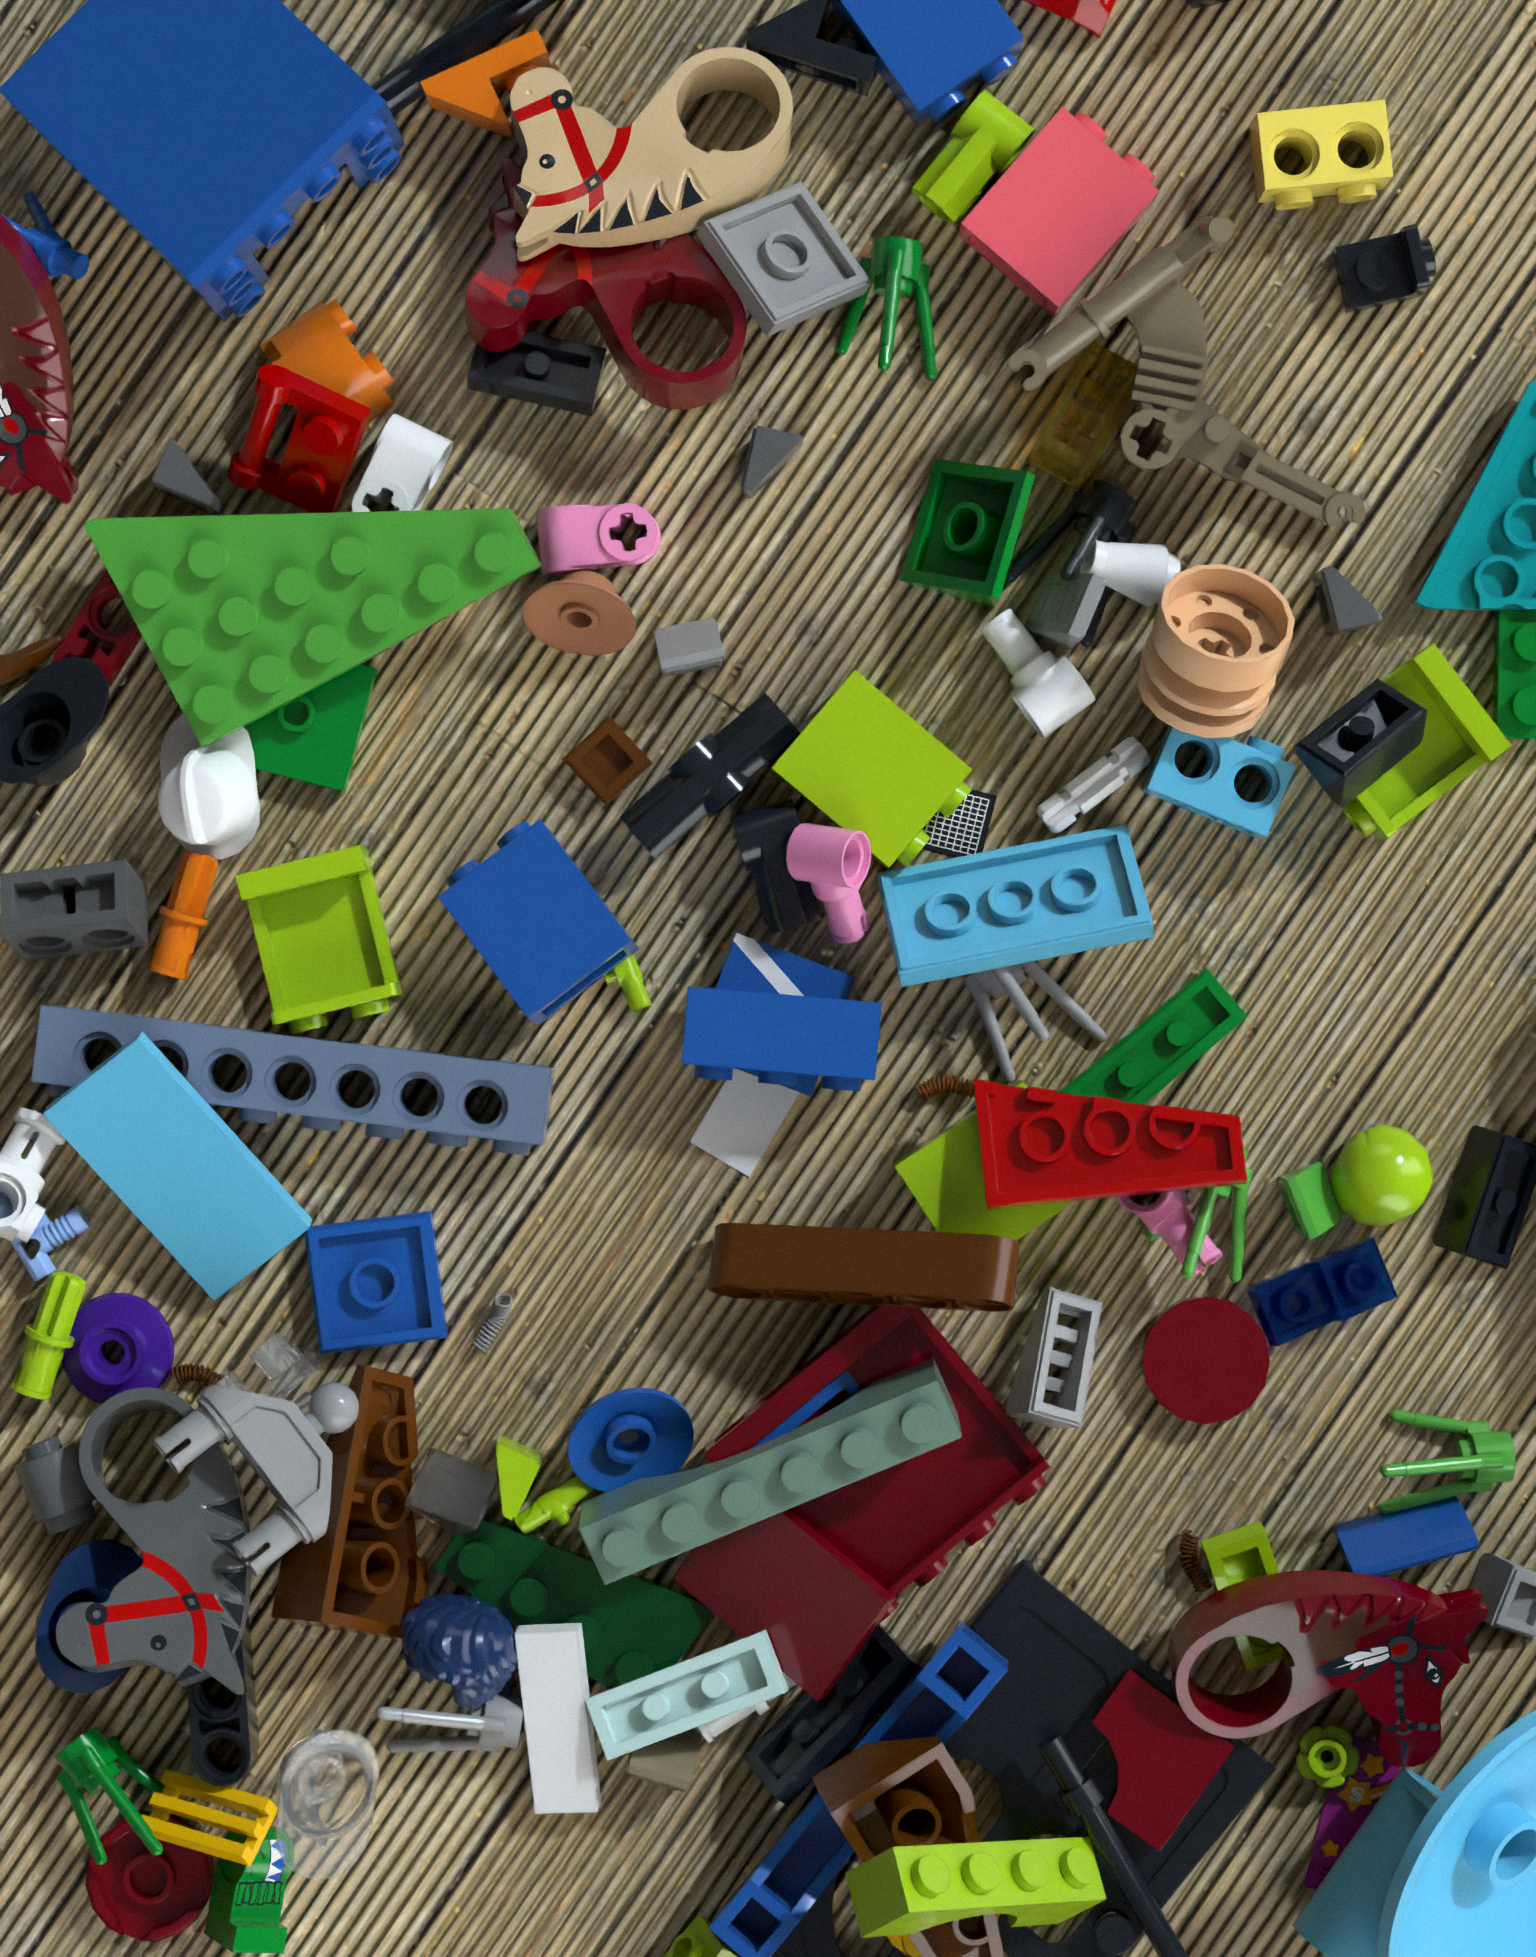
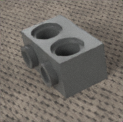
[0,859,148,960]

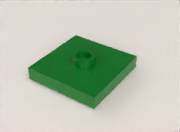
[244,664,378,793]

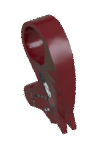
[0,214,79,503]
[1168,1570,1489,1767]

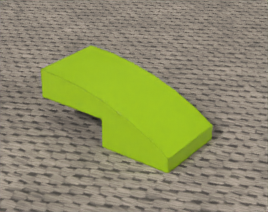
[1200,1520,1283,1672]

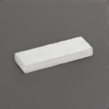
[514,1623,601,1814]

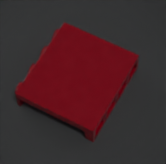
[704,1306,1050,1625]

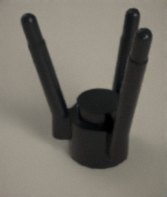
[1005,479,1138,647]

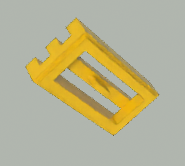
[142,1769,279,1867]

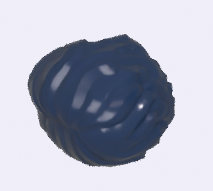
[399,1594,518,1708]

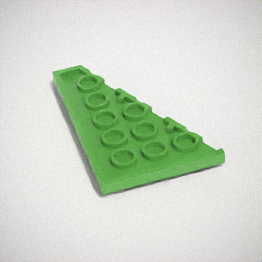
[83,508,542,747]

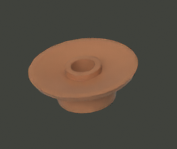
[522,570,636,656]

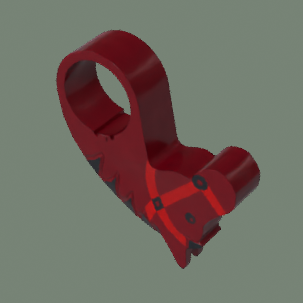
[465,158,747,410]

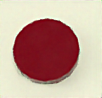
[1141,1296,1270,1424]
[85,1811,215,1942]

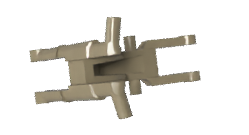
[1008,216,1366,527]

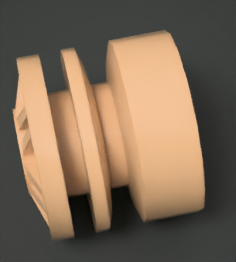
[1136,564,1295,738]

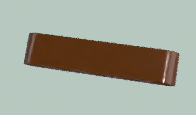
[708,1223,1020,1312]

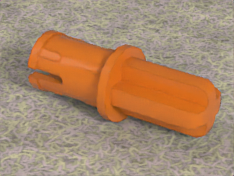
[147,851,219,980]

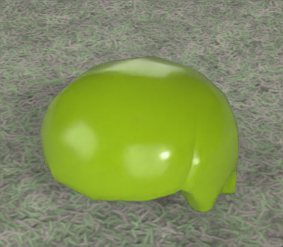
[1330,1124,1433,1227]

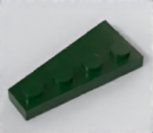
[434,1511,712,1689]

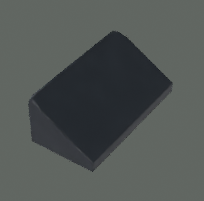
[1294,678,1428,808]
[1433,1125,1536,1270]

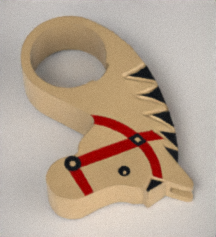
[510,47,793,262]

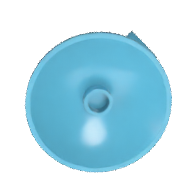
[1292,1709,1536,1957]

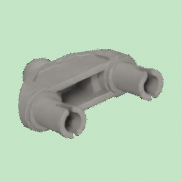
[153,1382,359,1577]

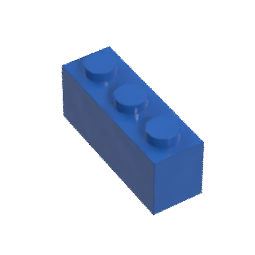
[681,986,882,1091]

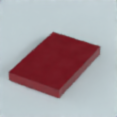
[673,1509,896,1701]

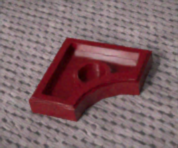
[1092,1668,1235,1852]

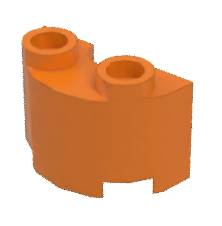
[259,299,394,424]

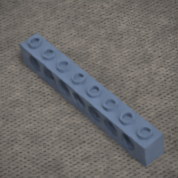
[31,1005,555,1155]

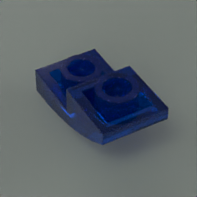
[1246,1238,1398,1346]

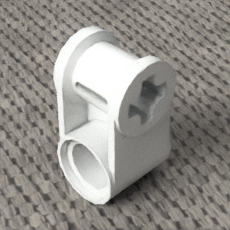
[352,413,453,512]

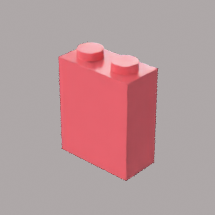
[958,107,1159,318]

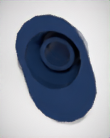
[35,1539,143,1693]

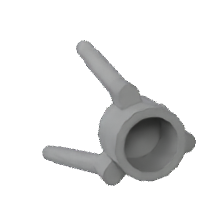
[963,961,1107,1083]
[376,1682,523,1753]

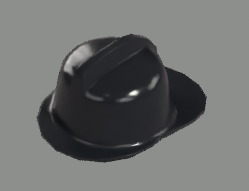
[0,656,109,786]

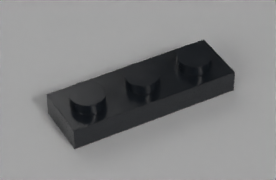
[743,1623,921,1806]

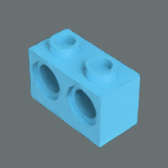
[1142,725,1296,839]

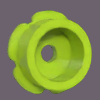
[1296,1724,1360,1788]

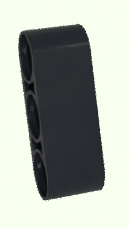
[187,1614,259,1787]

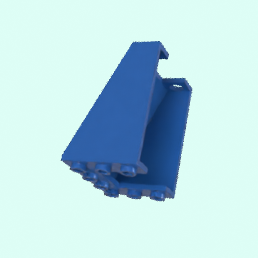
[0,0,405,322]

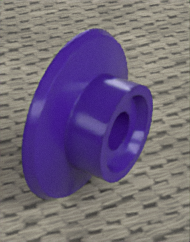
[61,1293,174,1404]

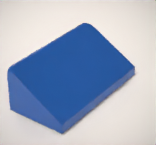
[1335,1496,1479,1576]

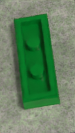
[1060,968,1248,1105]

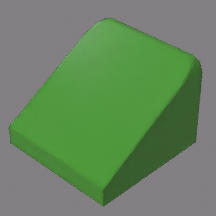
[1277,1162,1343,1239]

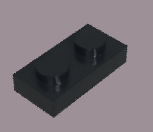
[467,331,606,416]

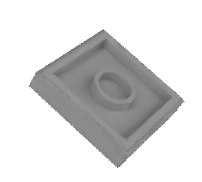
[697,181,872,337]

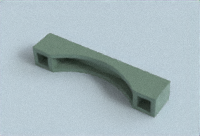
[579,1357,962,1585]

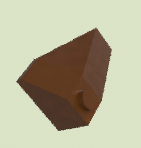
[271,1365,427,1640]

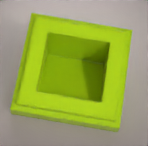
[496,1435,544,1520]

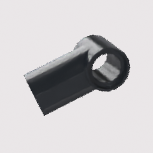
[731,799,822,934]

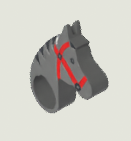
[56,1387,252,1695]

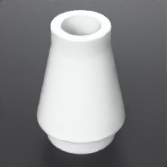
[1080,540,1181,607]

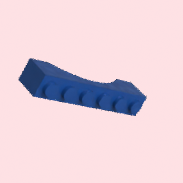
[709,1620,1009,1957]

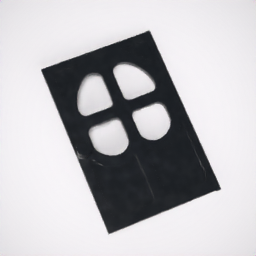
[771,1559,1275,1957]

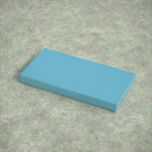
[876,824,1154,987]
[43,1031,313,1301]

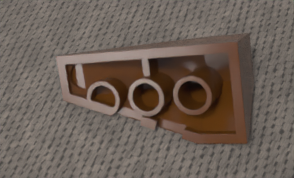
[812,1736,1004,1957]

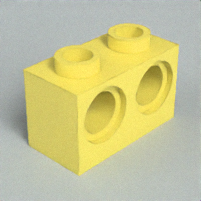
[1249,100,1393,210]

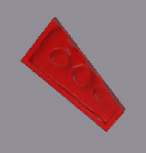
[973,1079,1247,1210]

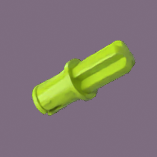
[11,1271,86,1400]

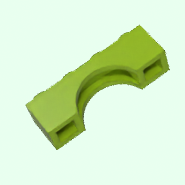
[845,1837,1107,1938]

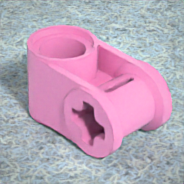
[536,503,661,575]

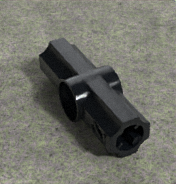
[620,693,800,859]

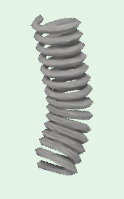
[472,1292,513,1353]

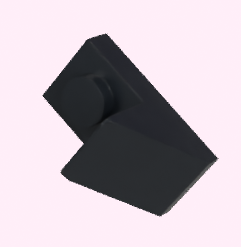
[746,0,877,96]

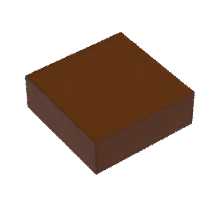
[562,716,653,807]

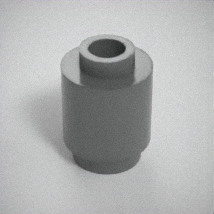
[14,1435,97,1536]

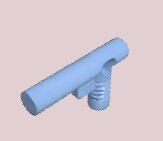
[0,1192,91,1283]

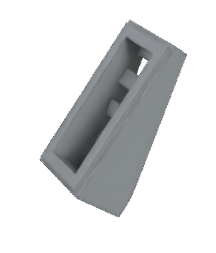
[1026,573,1106,649]
[1006,1287,1103,1428]

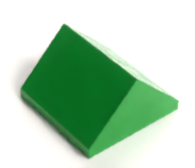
[900,458,1035,608]

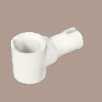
[981,609,1095,738]

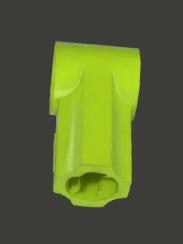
[912,90,1035,226]

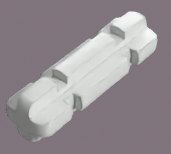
[1036,736,1151,834]

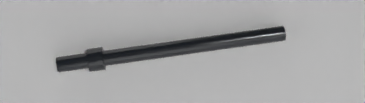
[1037,1733,1188,1957]

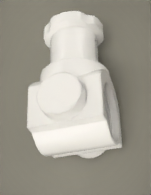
[0,1107,66,1243]

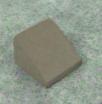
[627,1730,701,1793]

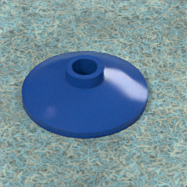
[567,1388,694,1492]

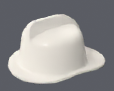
[158,713,260,860]

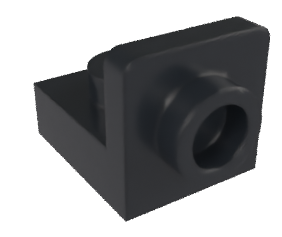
[1332,224,1436,314]

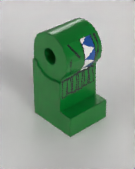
[204,1826,294,1954]

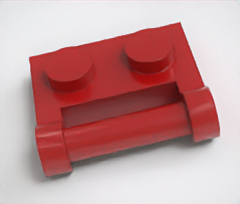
[227,364,371,513]

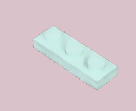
[585,1629,789,1761]

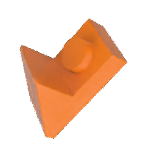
[420,29,551,139]

